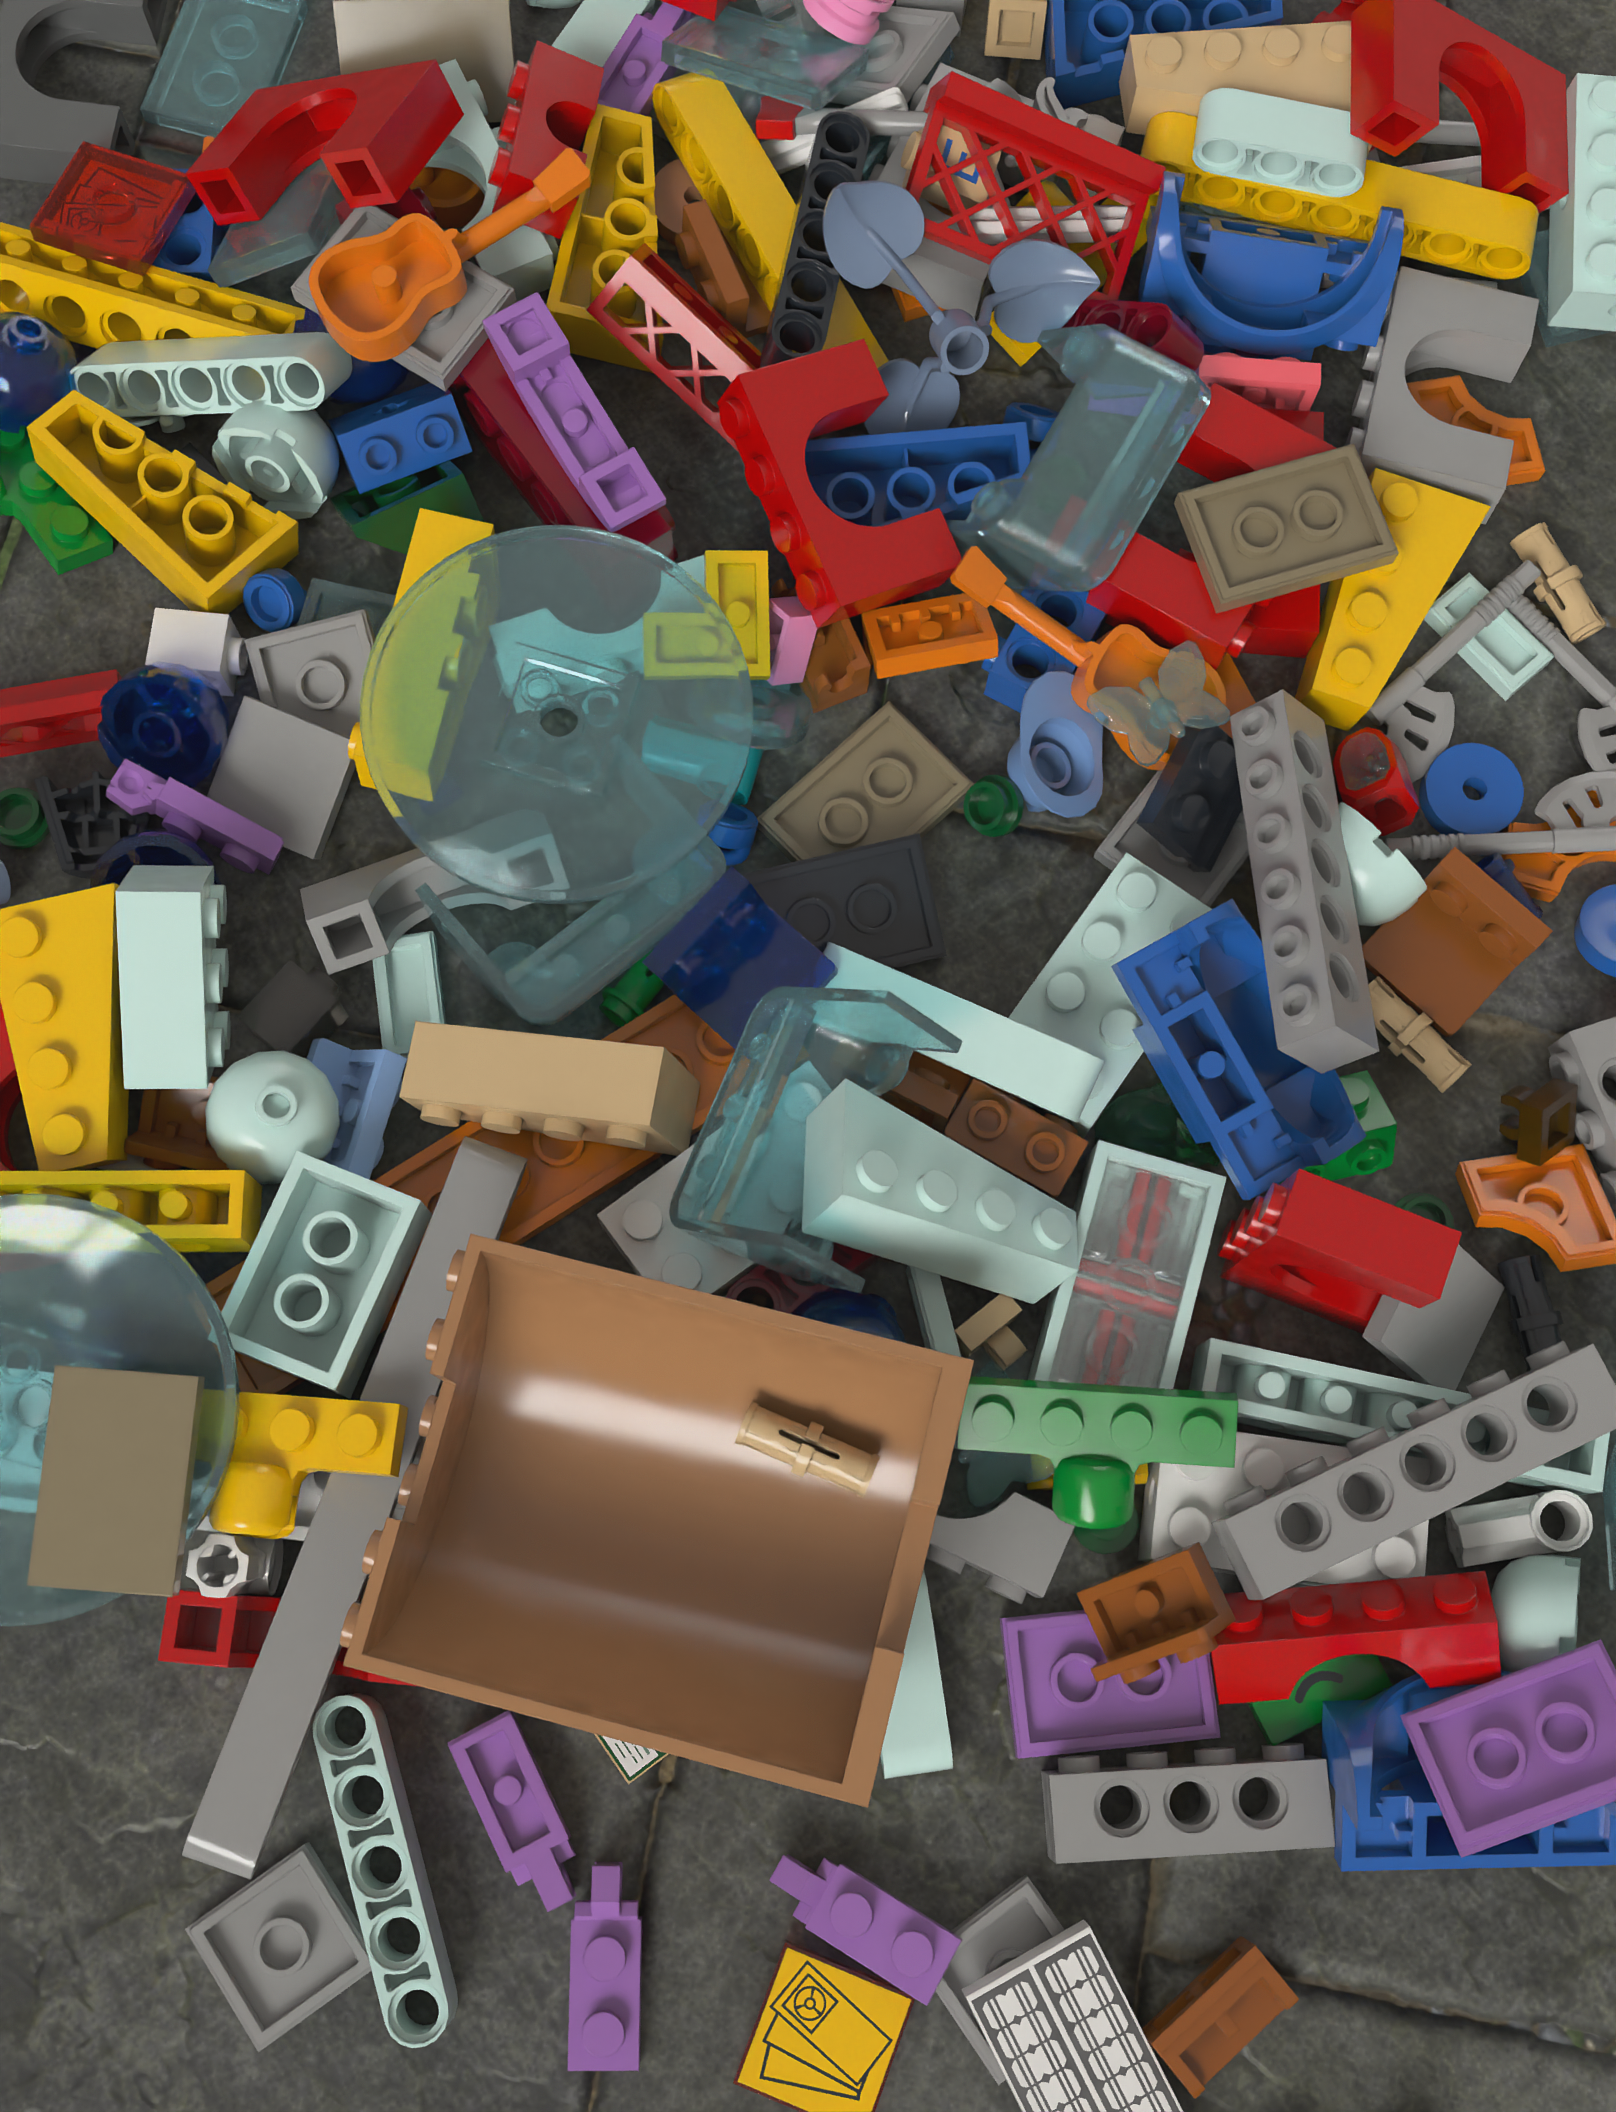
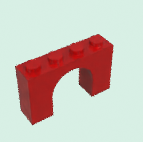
[1350,0,1569,213]
[185,59,464,226]
[717,339,962,629]
[1086,382,1336,671]
[1217,1168,1462,1334]

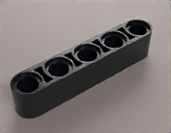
[760,111,870,368]

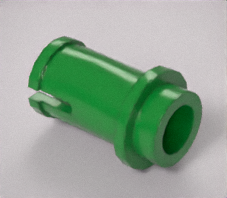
[599,947,676,1028]

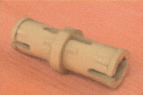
[1510,522,1607,645]
[1368,976,1472,1093]
[735,1401,880,1498]

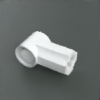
[1445,1490,1593,1568]
[186,1531,284,1598]

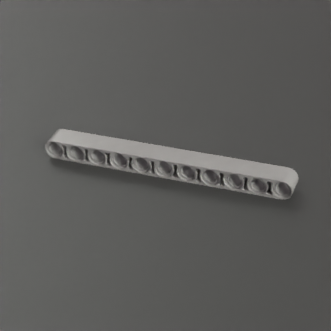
[182,1136,528,1880]

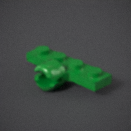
[0,381,113,575]
[958,1376,1238,1529]

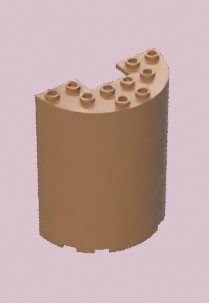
[340,1234,974,1808]

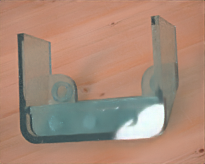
[945,324,1211,592]
[415,736,728,1027]
[669,986,963,1293]

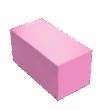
[766,596,817,686]

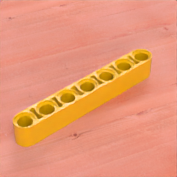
[652,66,889,368]
[1140,111,1539,280]

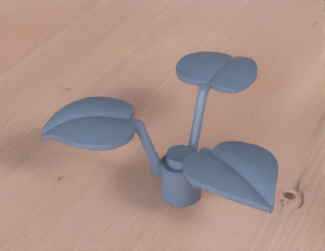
[822,180,1100,435]

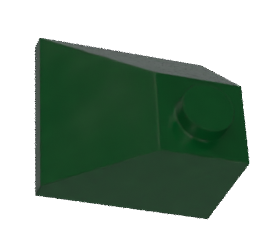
[330,460,484,555]

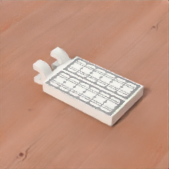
[961,1919,1183,2112]

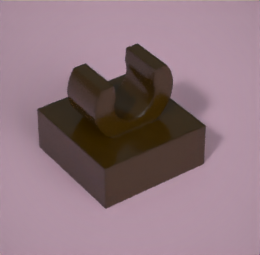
[1499,1078,1578,1166]

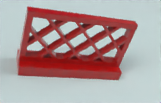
[906,71,1166,301]

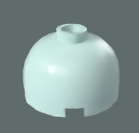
[212,400,339,520]
[1338,803,1427,926]
[205,1051,340,1184]
[1491,1554,1581,1673]

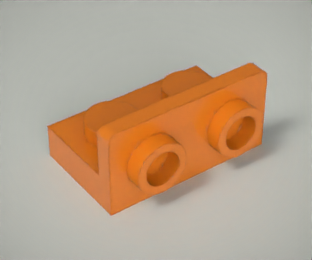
[861,593,998,679]

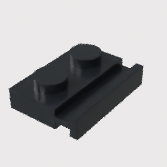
[1136,716,1243,872]

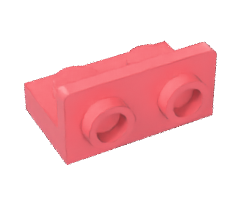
[1186,352,1321,415]

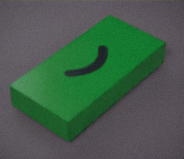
[1247,1654,1392,1746]

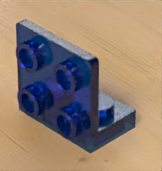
[642,866,838,1063]

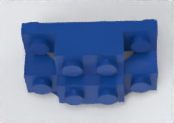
[1138,171,1404,361]
[1111,898,1366,1200]
[1322,1670,1616,1871]

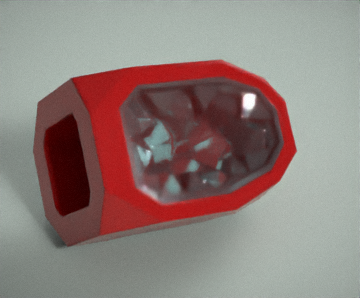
[1333,727,1419,836]

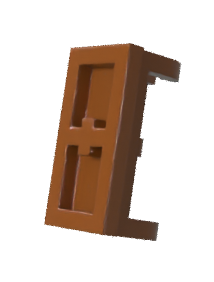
[771,578,871,714]
[1142,1936,1299,2099]

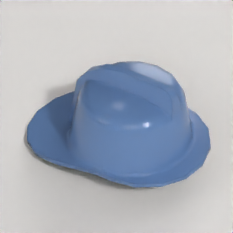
[1007,671,1103,818]

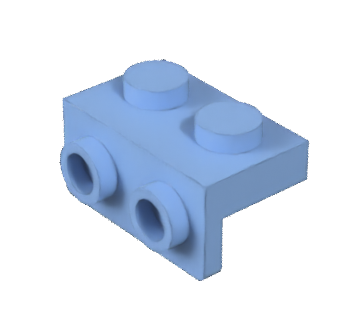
[307,1038,407,1179]

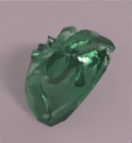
[1094,1082,1220,1168]

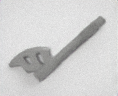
[1365,560,1541,783]
[1507,595,1616,772]
[1385,771,1616,860]

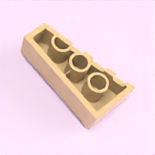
[1119,21,1372,156]
[399,1021,700,1156]

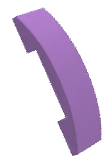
[482,292,666,534]

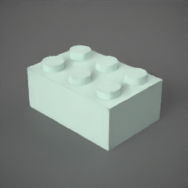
[115,865,231,1089]
[209,1151,432,1399]

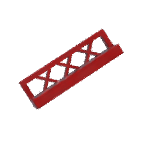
[586,242,762,452]
[0,669,131,758]

